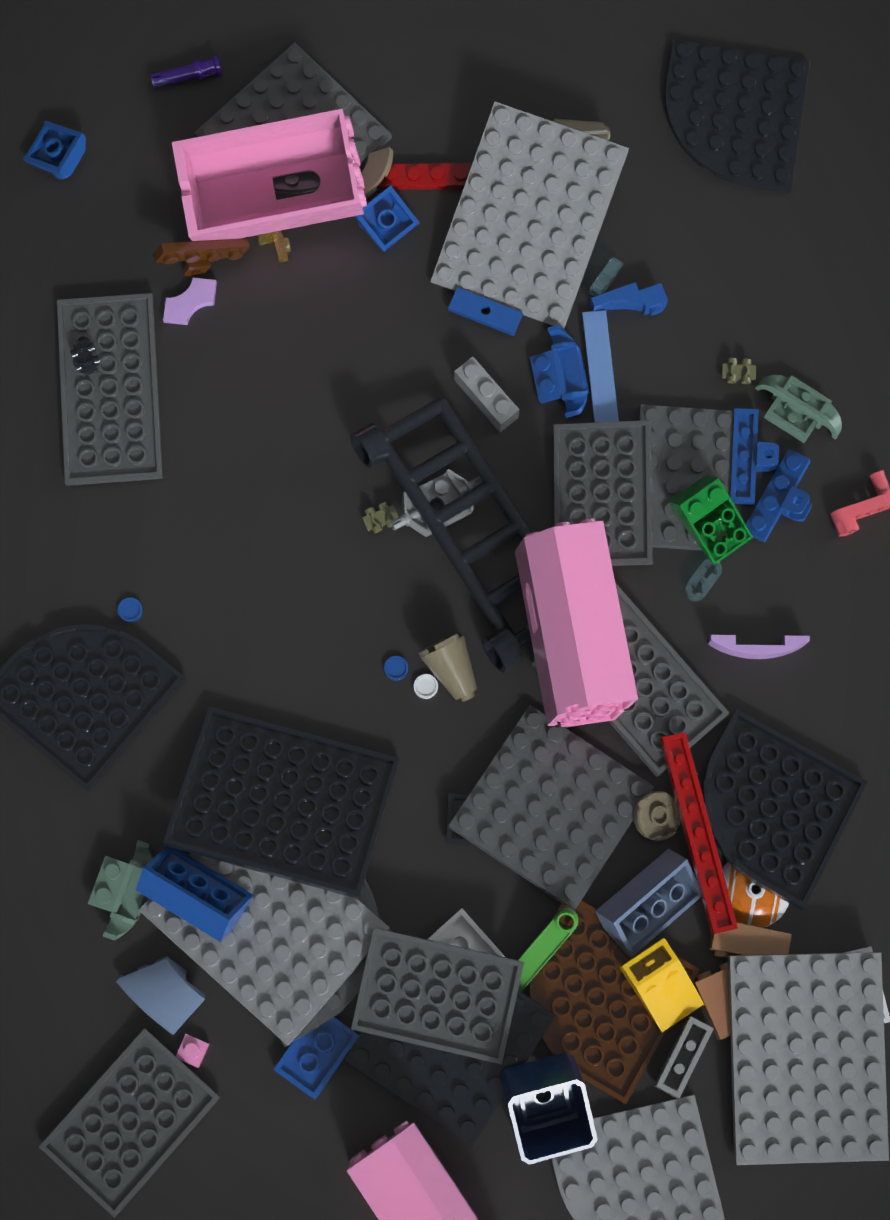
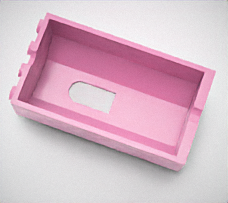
[172,109,367,241]
[515,519,638,727]
[347,1120,479,1220]

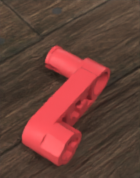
[830,470,890,537]

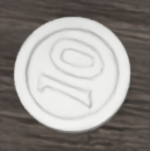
[414,674,438,699]

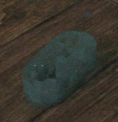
[589,257,624,297]
[685,559,722,601]

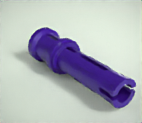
[150,54,222,89]

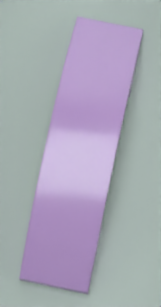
[708,635,810,659]

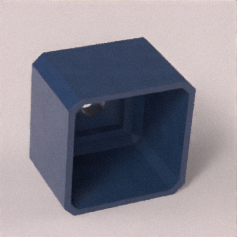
[499,1052,597,1164]

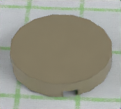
[634,791,681,841]

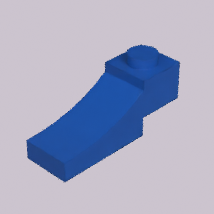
[589,282,668,316]

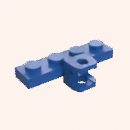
[730,408,779,504]
[746,449,812,543]

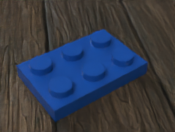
[273,1017,360,1100]

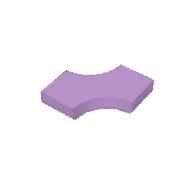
[163,278,217,325]

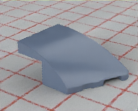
[116,956,206,1035]

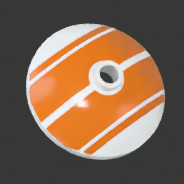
[722,862,789,928]

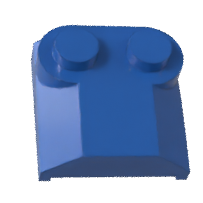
[23,120,86,179]
[354,185,420,252]

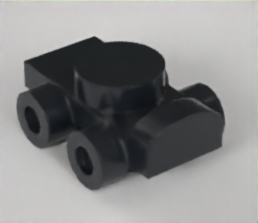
[70,340,101,376]

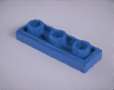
[448,287,523,336]

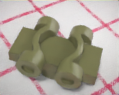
[722,358,756,384]
[362,502,399,533]

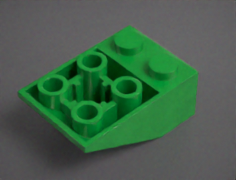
[668,474,753,565]

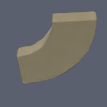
[361,147,393,199]

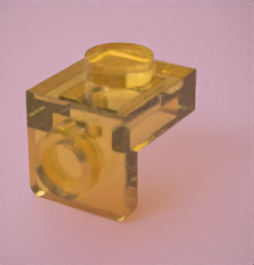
[258,230,291,263]

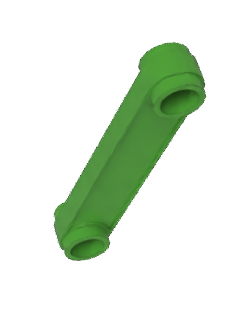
[518,908,579,992]

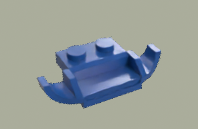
[530,324,589,418]

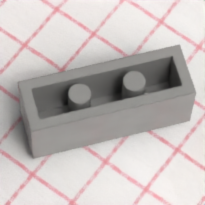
[454,357,519,432]
[653,1016,714,1098]

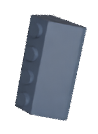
[595,849,701,958]

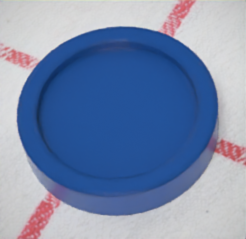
[118,598,143,622]
[384,656,408,681]

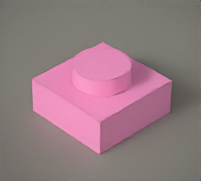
[176,1034,210,1068]

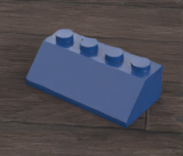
[136,846,254,942]

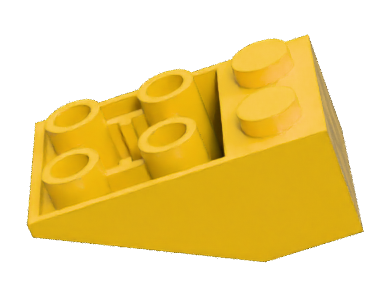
[619,938,704,1032]

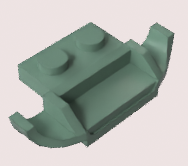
[755,375,842,443]
[88,840,154,940]

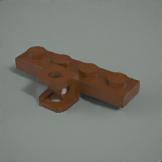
[153,238,250,277]

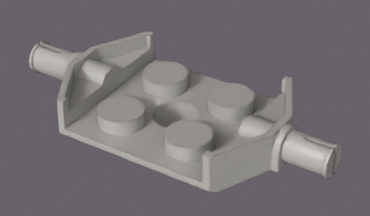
[389,469,483,537]

